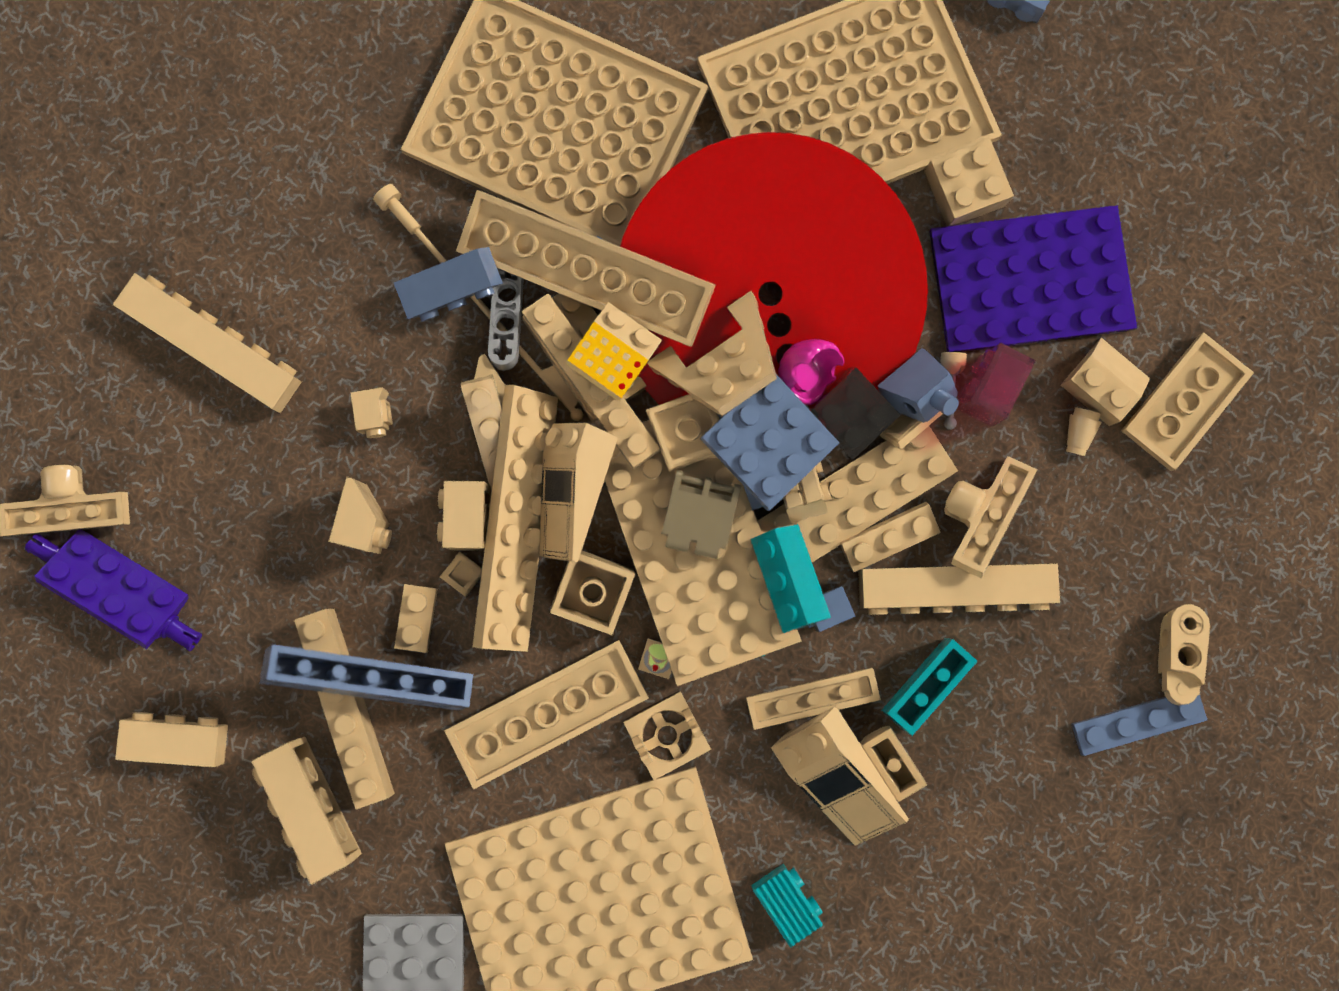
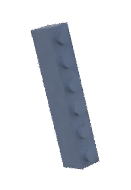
[260,644,473,710]

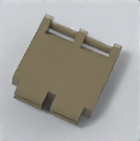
[662,470,741,559]

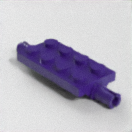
[25,529,202,652]

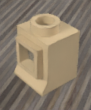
[350,387,393,438]

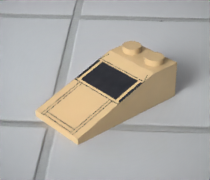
[539,423,618,563]
[771,706,909,846]

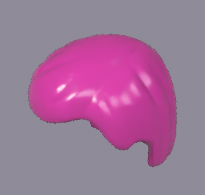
[778,339,844,405]

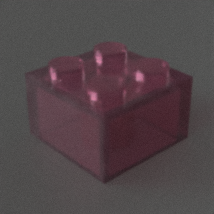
[957,343,1036,427]

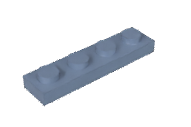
[1071,695,1207,756]

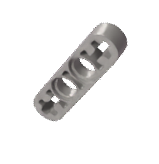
[488,268,524,371]

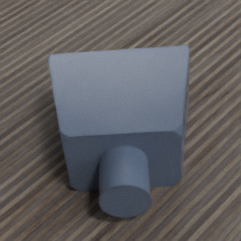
[878,348,959,423]

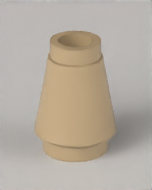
[1066,407,1102,456]

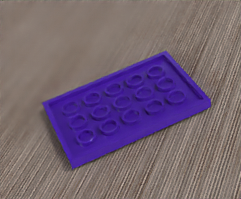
[929,205,1137,352]

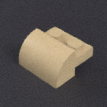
[859,726,927,802]

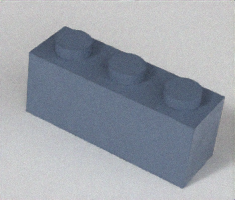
[394,247,503,322]

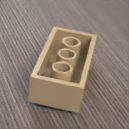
[251,737,362,884]

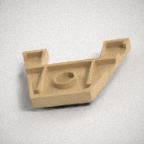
[647,291,777,416]

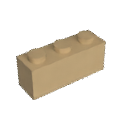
[115,712,228,767]

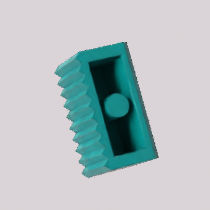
[751,863,823,947]

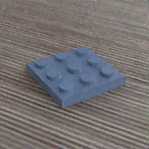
[700,374,839,511]

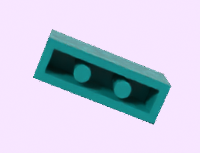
[751,524,831,633]
[881,638,978,736]

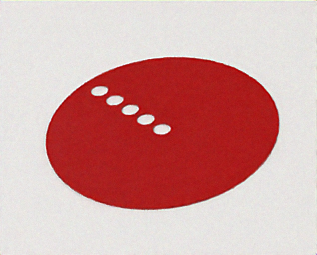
[620,132,928,436]

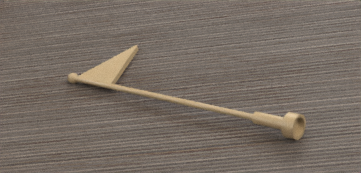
[373,184,583,421]

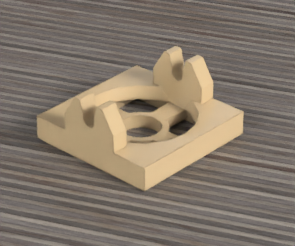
[623,691,711,780]

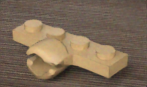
[944,456,1038,579]
[0,465,130,536]

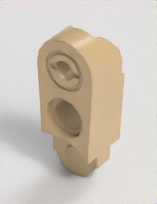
[1158,604,1210,706]

